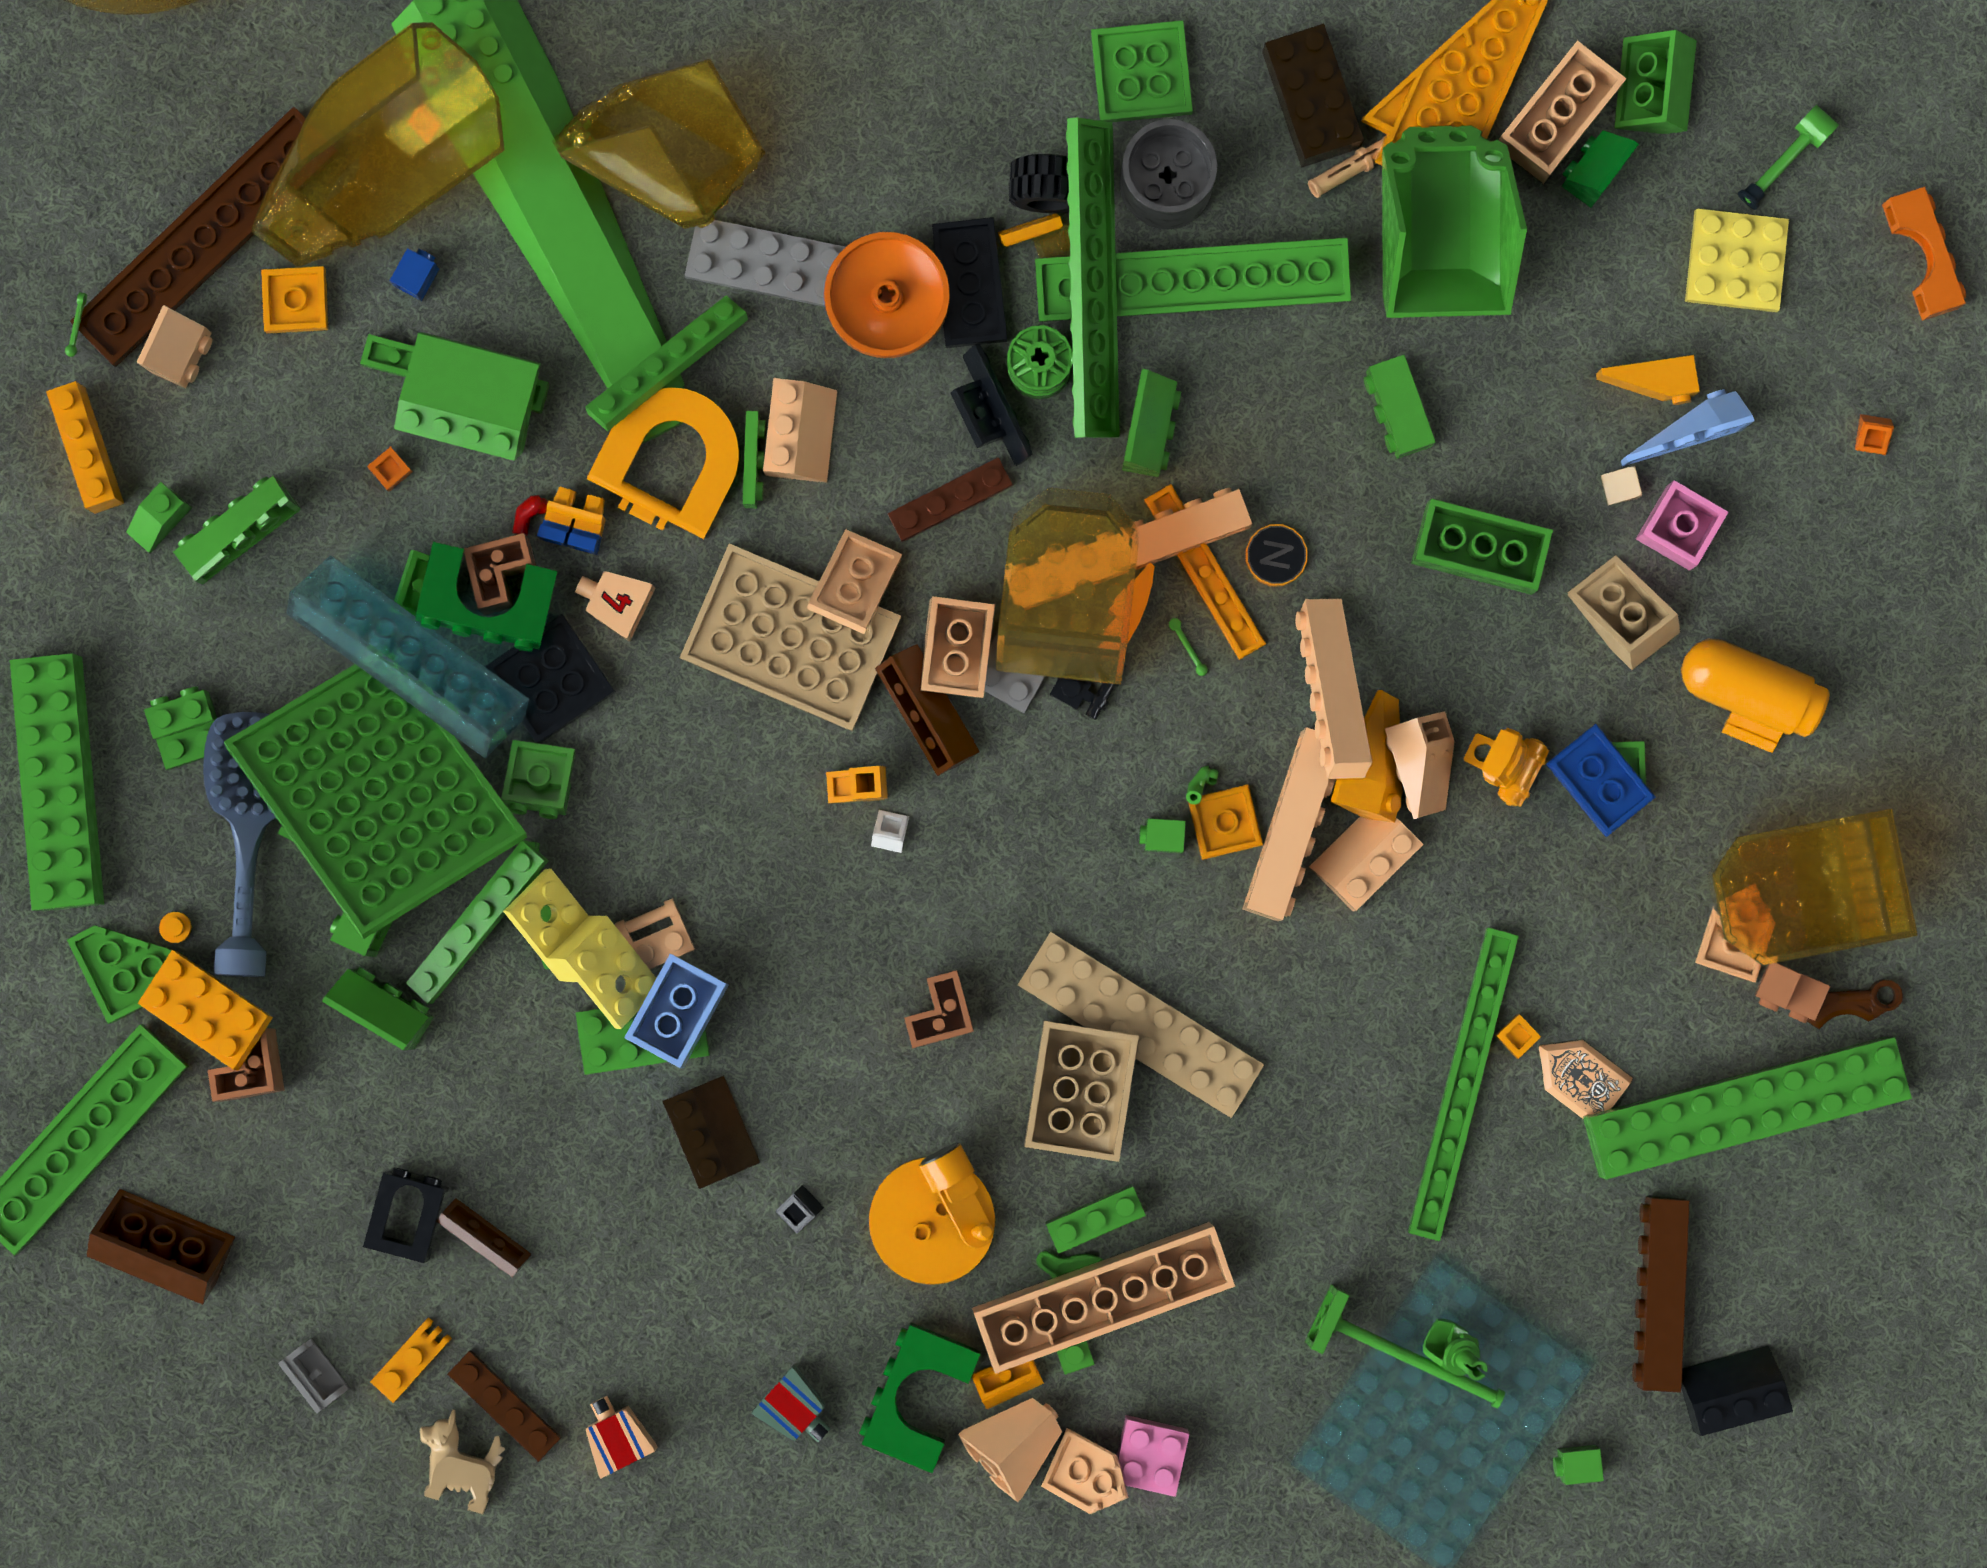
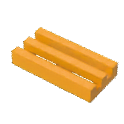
[998,213,1063,247]

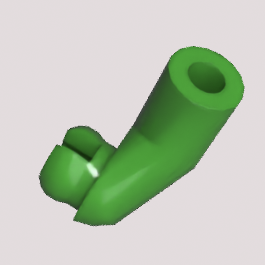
[1186,766,1219,804]

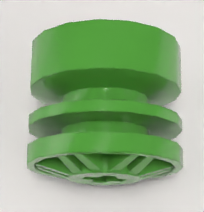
[1007,325,1072,399]

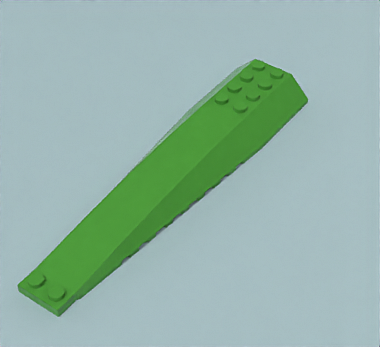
[391,0,685,444]

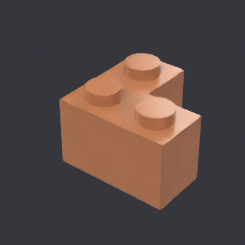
[464,533,536,615]
[1755,960,1830,1023]
[904,970,974,1048]
[208,1028,285,1102]

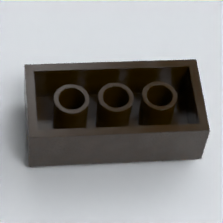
[1262,23,1364,168]

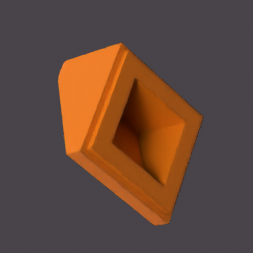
[1855,414,1894,455]

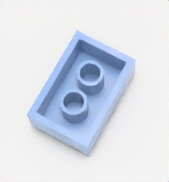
[624,954,729,1068]

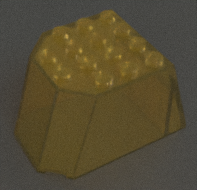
[996,487,1139,685]
[1707,809,1918,965]

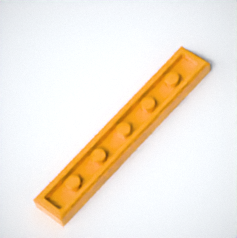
[1144,484,1266,660]

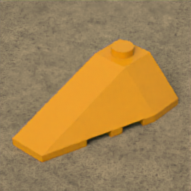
[1331,690,1403,823]

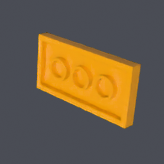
[138,950,273,1071]

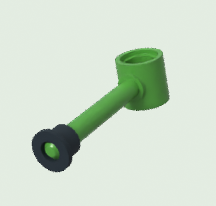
[1738,104,1839,210]

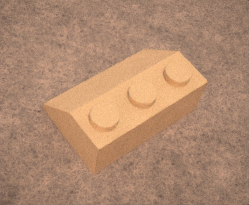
[763,378,837,483]
[1309,817,1424,911]

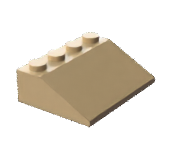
[1024,1021,1139,1162]

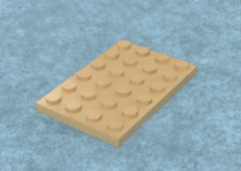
[680,543,902,732]

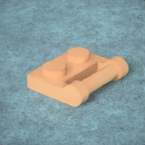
[615,898,695,969]

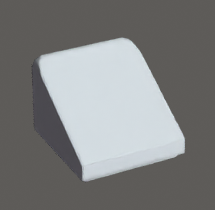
[871,810,910,853]

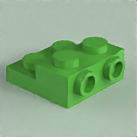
[144,687,217,770]
[501,740,576,819]

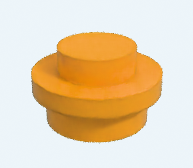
[159,912,192,943]

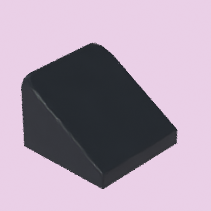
[775,1185,824,1234]

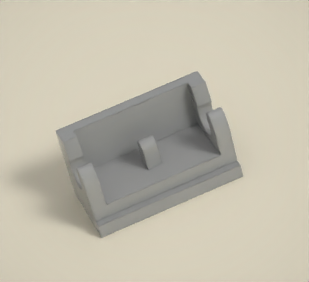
[278,1338,350,1414]

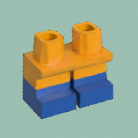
[537,487,606,555]

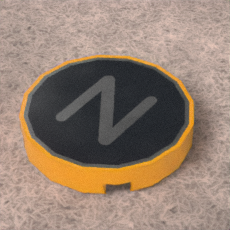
[1245,524,1307,586]

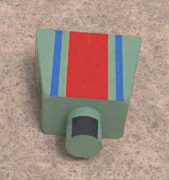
[751,1365,831,1442]

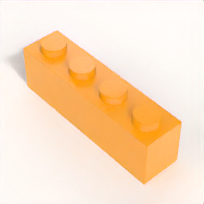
[46,381,124,514]

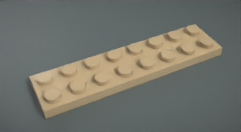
[1018,932,1264,1118]

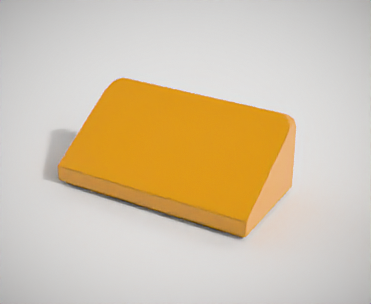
[972,1360,1044,1409]

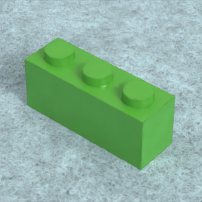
[1363,355,1436,459]
[1045,1184,1146,1254]

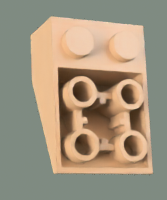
[1385,711,1455,819]

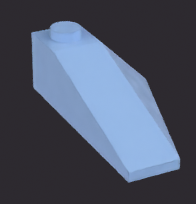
[1621,389,1754,467]

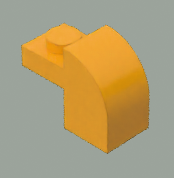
[826,766,888,804]

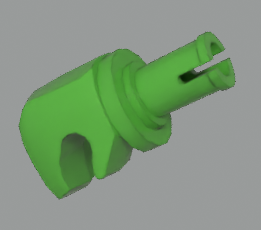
[1423,1319,1488,1381]

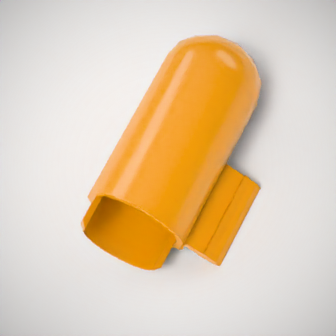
[1681,638,1830,753]

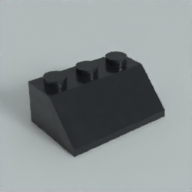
[1681,1345,1793,1436]

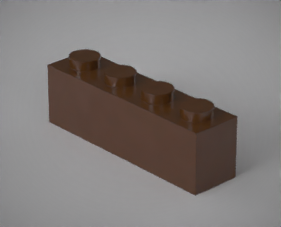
[875,644,980,776]

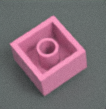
[1636,480,1728,570]
[1117,1415,1189,1497]

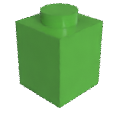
[1139,818,1186,854]
[1553,1445,1604,1485]

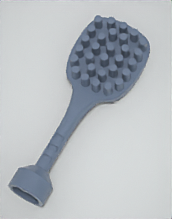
[203,712,276,977]

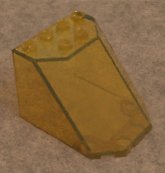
[552,59,766,229]

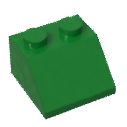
[1561,130,1639,208]

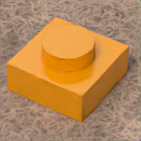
[1495,1014,1541,1059]

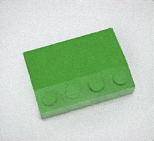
[394,332,541,461]

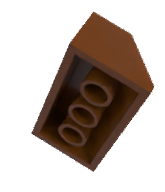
[87,1189,235,1305]

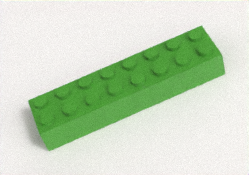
[10,653,104,911]

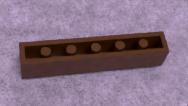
[1632,1197,1690,1393]

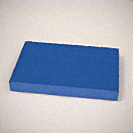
[1546,724,1656,837]

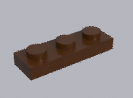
[436,1198,531,1278]

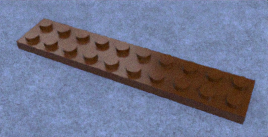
[70,107,339,367]

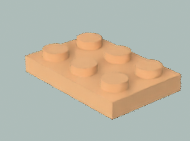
[807,529,902,634]

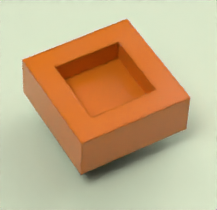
[367,447,412,492]

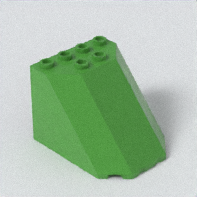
[1382,126,1527,318]

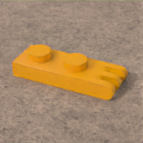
[370,1317,452,1403]

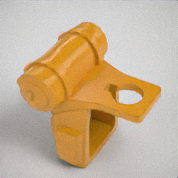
[1463,728,1550,807]

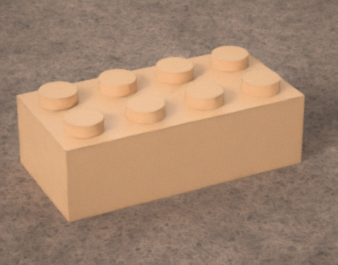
[1499,40,1627,184]

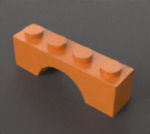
[1882,187,1966,321]

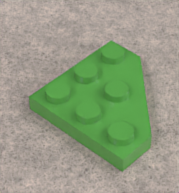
[67,925,183,1024]

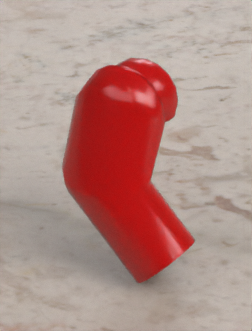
[512,495,548,536]

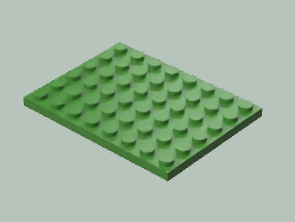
[224,645,527,939]

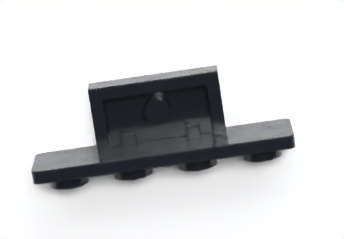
[950,344,1033,466]

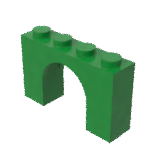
[415,542,557,651]
[859,1322,981,1473]

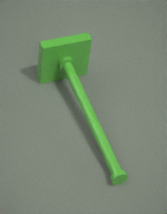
[1305,1285,1505,1409]

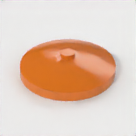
[824,232,950,358]

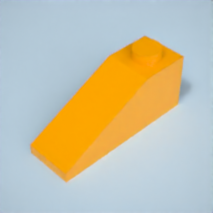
[1596,355,1700,405]

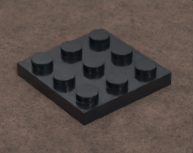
[485,614,616,744]

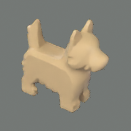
[420,1409,505,1514]

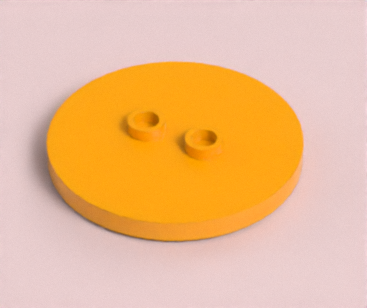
[869,1157,995,1284]

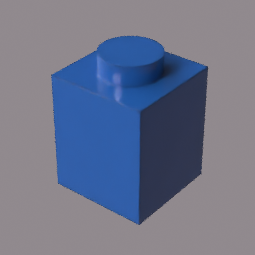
[389,248,439,301]

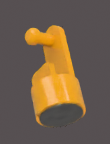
[919,1143,994,1248]

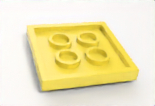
[1685,209,1789,312]

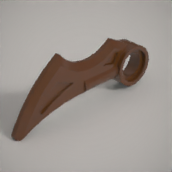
[1807,980,1903,1030]

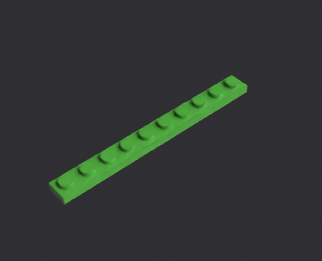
[1408,928,1519,1241]

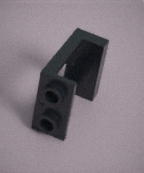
[363,1167,449,1263]

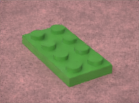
[575,1009,710,1075]

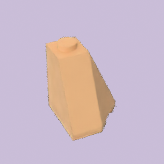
[958,1398,1062,1502]

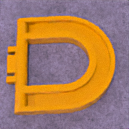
[587,388,739,540]

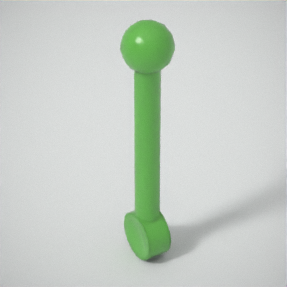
[65,292,87,357]
[1169,618,1208,676]

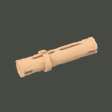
[1308,136,1386,198]

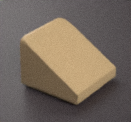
[1601,466,1642,506]

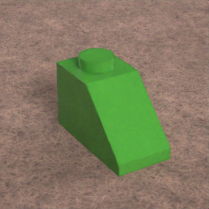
[126,482,192,553]

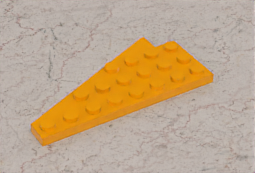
[1361,0,1548,166]

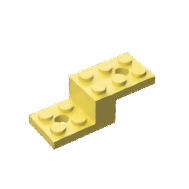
[503,869,656,1029]

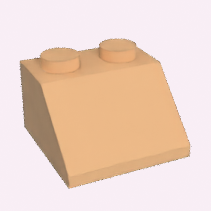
[137,305,212,388]

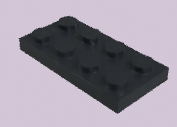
[932,217,1007,348]

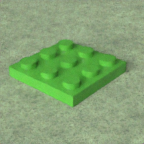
[1091,20,1193,122]

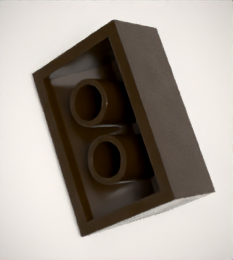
[662,1075,760,1189]

